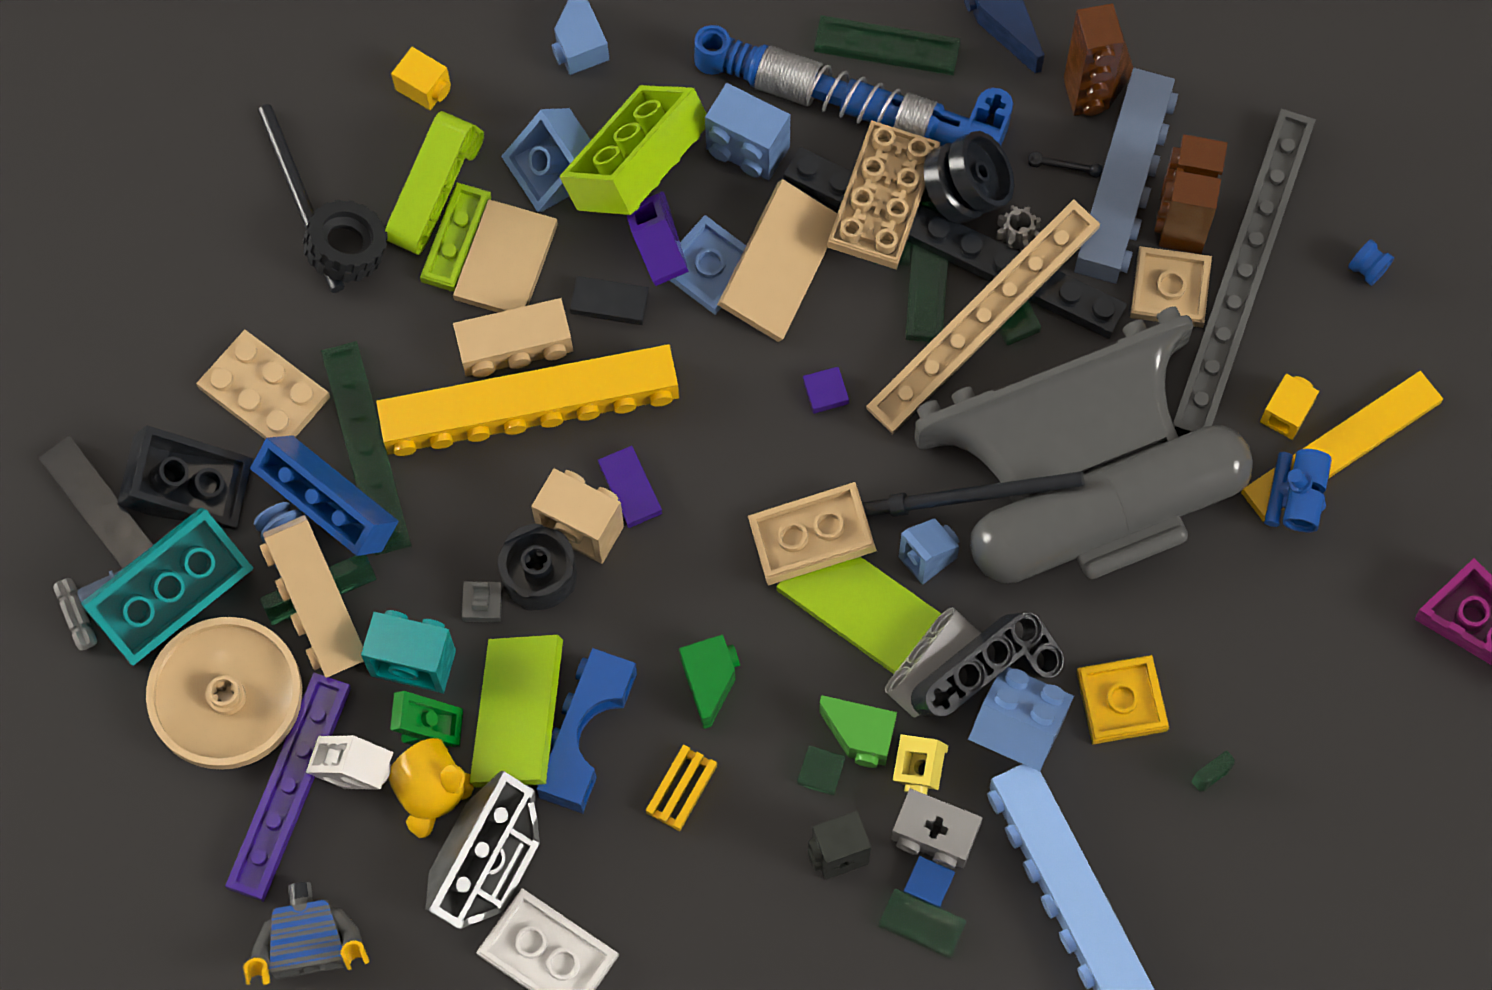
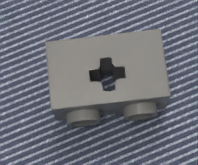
[891,788,983,869]

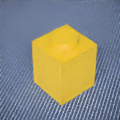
[391,47,451,110]
[1260,373,1319,440]

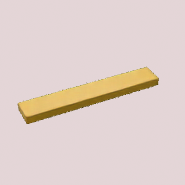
[1241,370,1443,522]

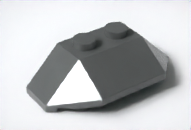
[426,771,540,929]

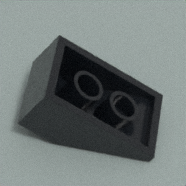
[117,425,253,529]

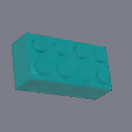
[80,508,254,666]

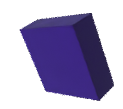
[803,367,849,414]

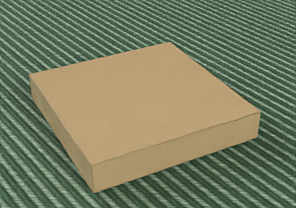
[1130,246,1212,328]

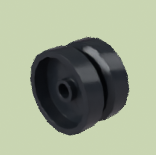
[923,131,1015,224]

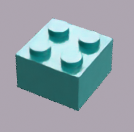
[361,610,456,694]

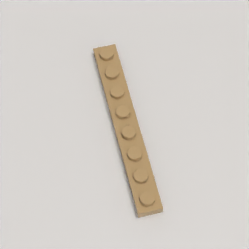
[866,199,1100,434]

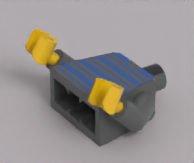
[244,882,369,985]

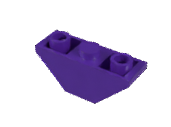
[627,191,689,286]

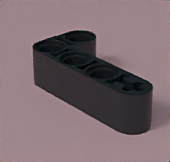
[911,612,1064,716]

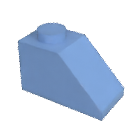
[552,0,609,75]
[898,518,959,585]

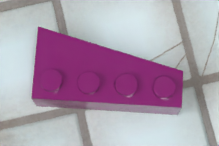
[1415,558,1492,665]

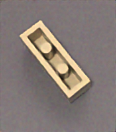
[453,298,573,377]

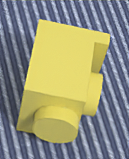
[893,734,948,795]

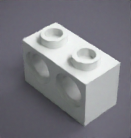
[306,736,393,789]

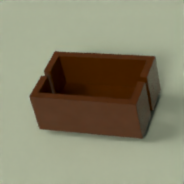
[1154,134,1228,254]

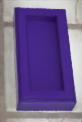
[598,446,662,528]

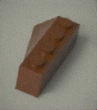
[1064,3,1133,116]

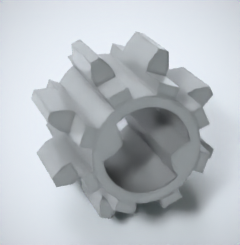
[996,205,1041,251]

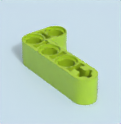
[385,111,484,255]

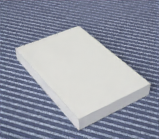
[476,888,619,990]

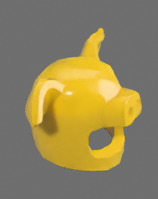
[388,738,474,838]

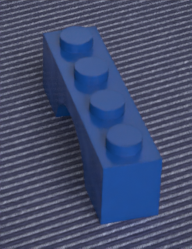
[537,648,637,814]

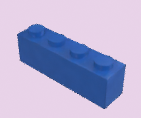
[250,435,399,556]

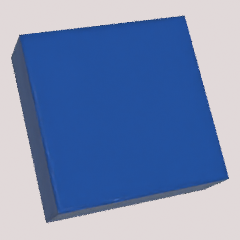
[903,856,955,910]

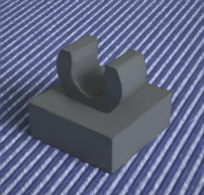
[462,581,503,622]

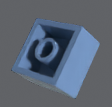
[705,83,790,181]
[968,667,1074,771]

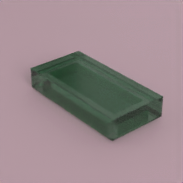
[879,889,967,959]

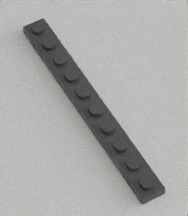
[1173,108,1316,435]

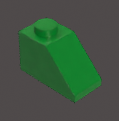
[679,634,740,729]

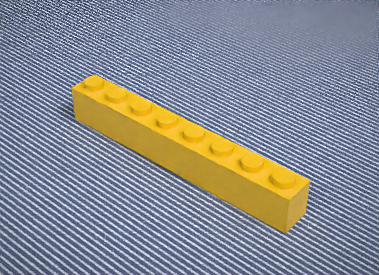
[376,344,679,456]

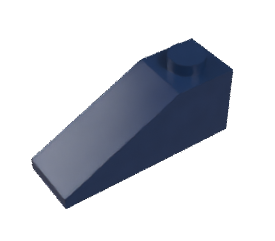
[964,0,1044,73]

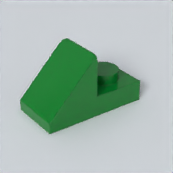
[390,691,463,747]

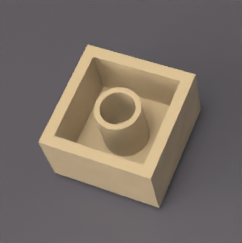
[531,468,624,564]

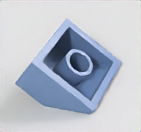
[501,108,591,212]

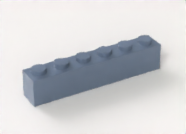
[1074,68,1178,284]

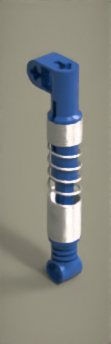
[694,25,1013,146]

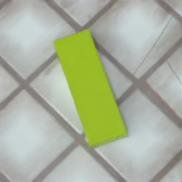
[420,182,492,292]

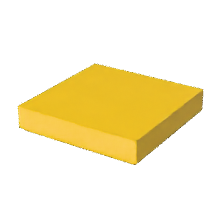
[1076,655,1169,745]

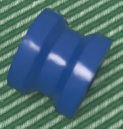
[1348,239,1394,286]

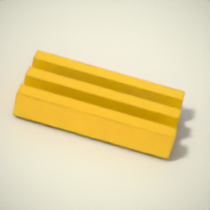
[646,744,717,832]

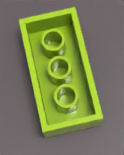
[559,85,707,215]

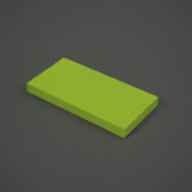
[776,556,941,674]
[470,635,563,787]

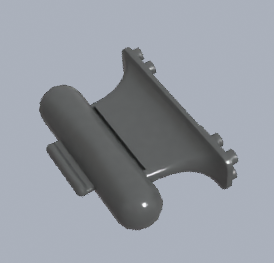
[914,306,1253,584]

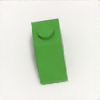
[819,695,897,768]

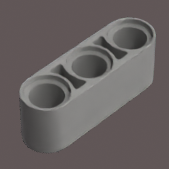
[885,607,981,717]

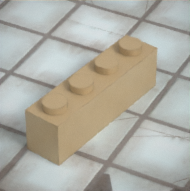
[259,515,363,678]

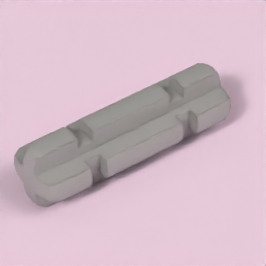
[53,578,97,650]

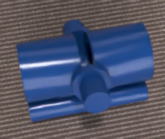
[1264,449,1332,532]

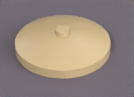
[146,617,302,770]

